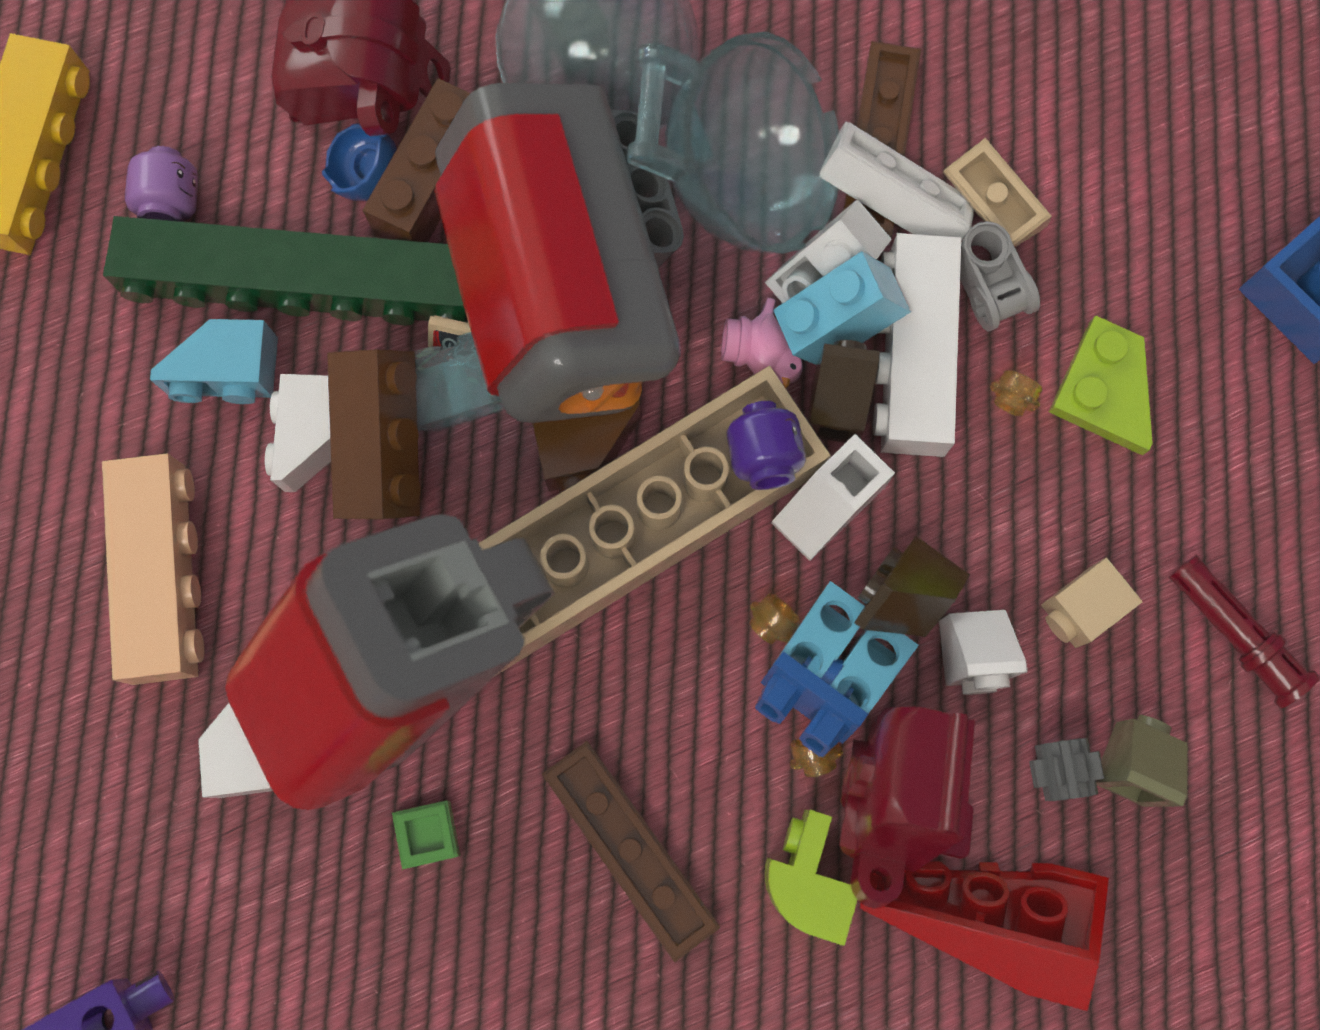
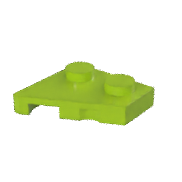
[1049,315,1152,456]

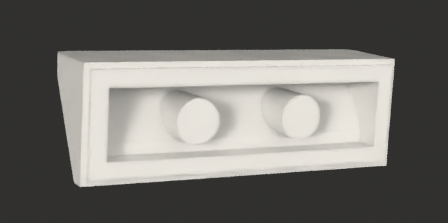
[820,122,974,240]

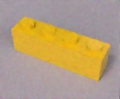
[0,33,90,255]

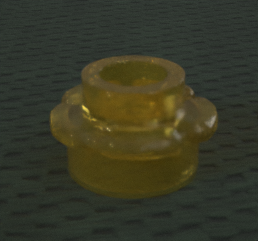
[990,370,1043,417]
[750,593,800,644]
[789,738,843,777]

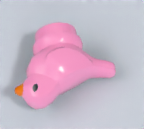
[721,298,803,389]

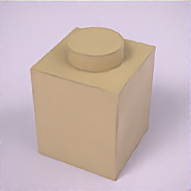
[1041,557,1143,648]

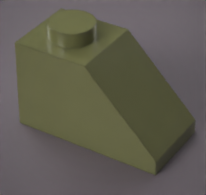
[1096,715,1187,807]

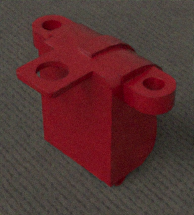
[271,0,451,137]
[840,707,975,908]

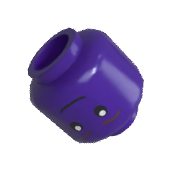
[726,401,806,490]

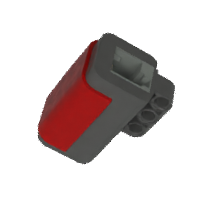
[434,83,684,423]
[225,514,554,810]

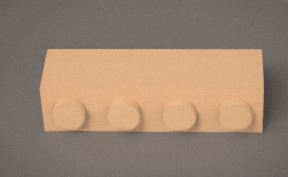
[102,453,204,685]

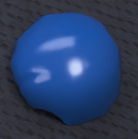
[322,123,397,201]

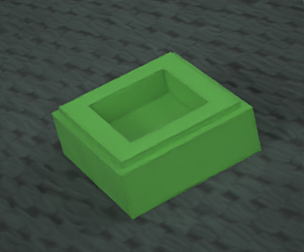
[392,800,461,869]

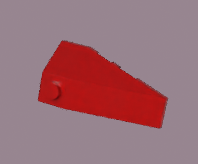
[860,861,1109,1011]

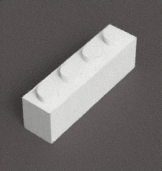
[873,233,961,457]

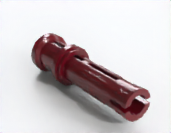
[1168,554,1320,709]

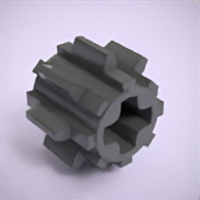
[1029,738,1105,801]

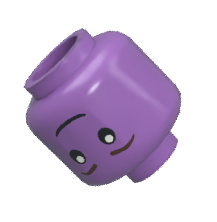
[125,146,199,222]

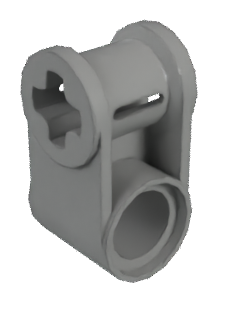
[960,221,1040,332]

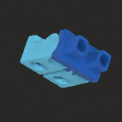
[755,581,919,757]

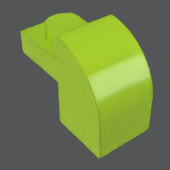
[765,810,857,946]

